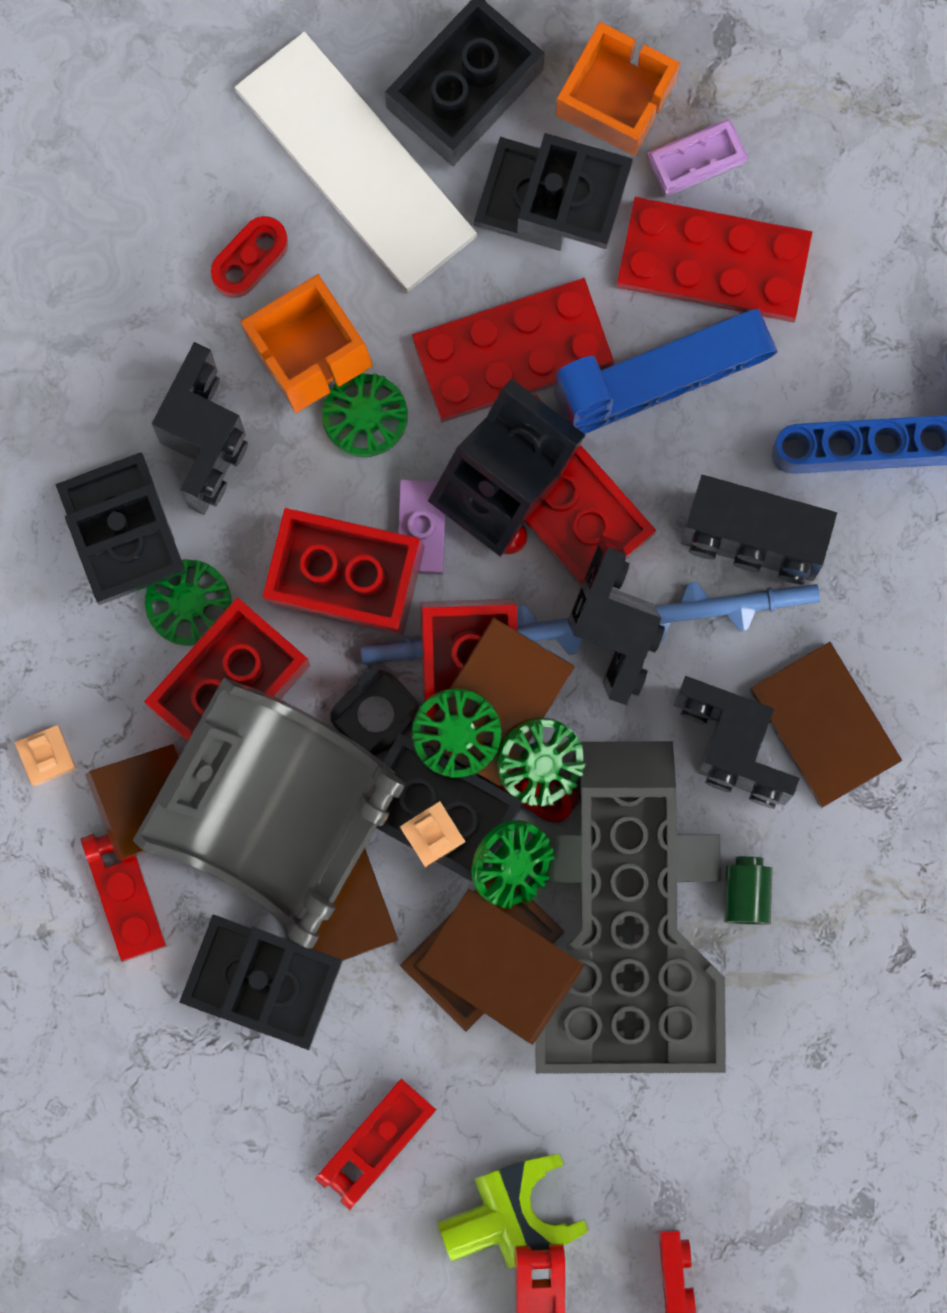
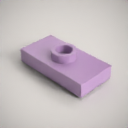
[647,118,748,197]
[398,480,445,575]

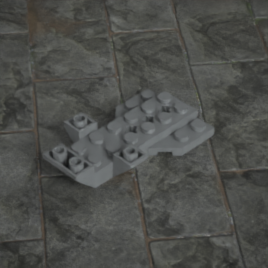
[533,741,726,1074]

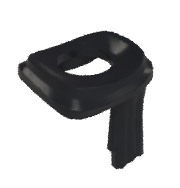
[330,667,419,756]

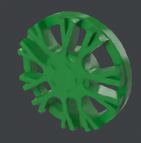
[322,372,408,457]
[145,559,232,646]
[412,688,501,778]
[497,718,585,806]
[471,820,554,909]

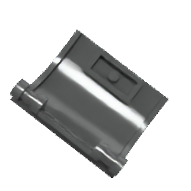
[133,678,406,949]

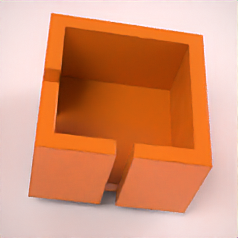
[555,22,680,157]
[240,274,373,414]

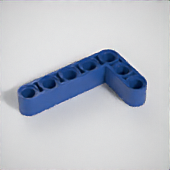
[554,309,778,434]
[772,353,947,474]

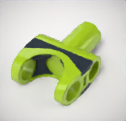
[437,1153,590,1269]

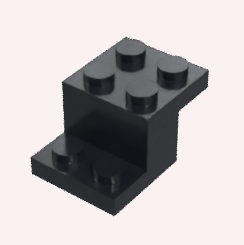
[474,133,633,251]
[152,342,248,515]
[428,379,586,557]
[55,452,186,605]
[568,535,665,706]
[673,676,800,809]
[179,914,343,1051]

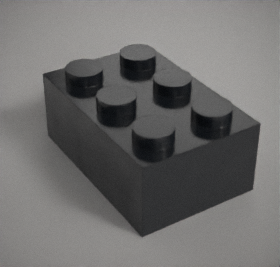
[385,0,545,167]
[681,474,838,585]
[376,733,524,882]

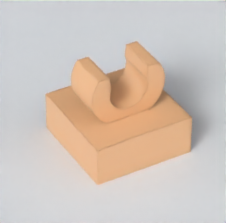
[14,725,77,787]
[400,801,466,867]

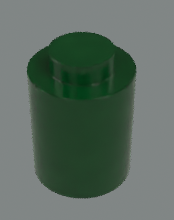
[724,856,773,925]

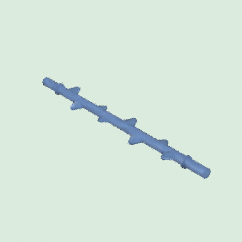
[360,582,820,664]

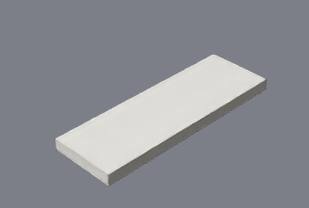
[235,31,477,293]

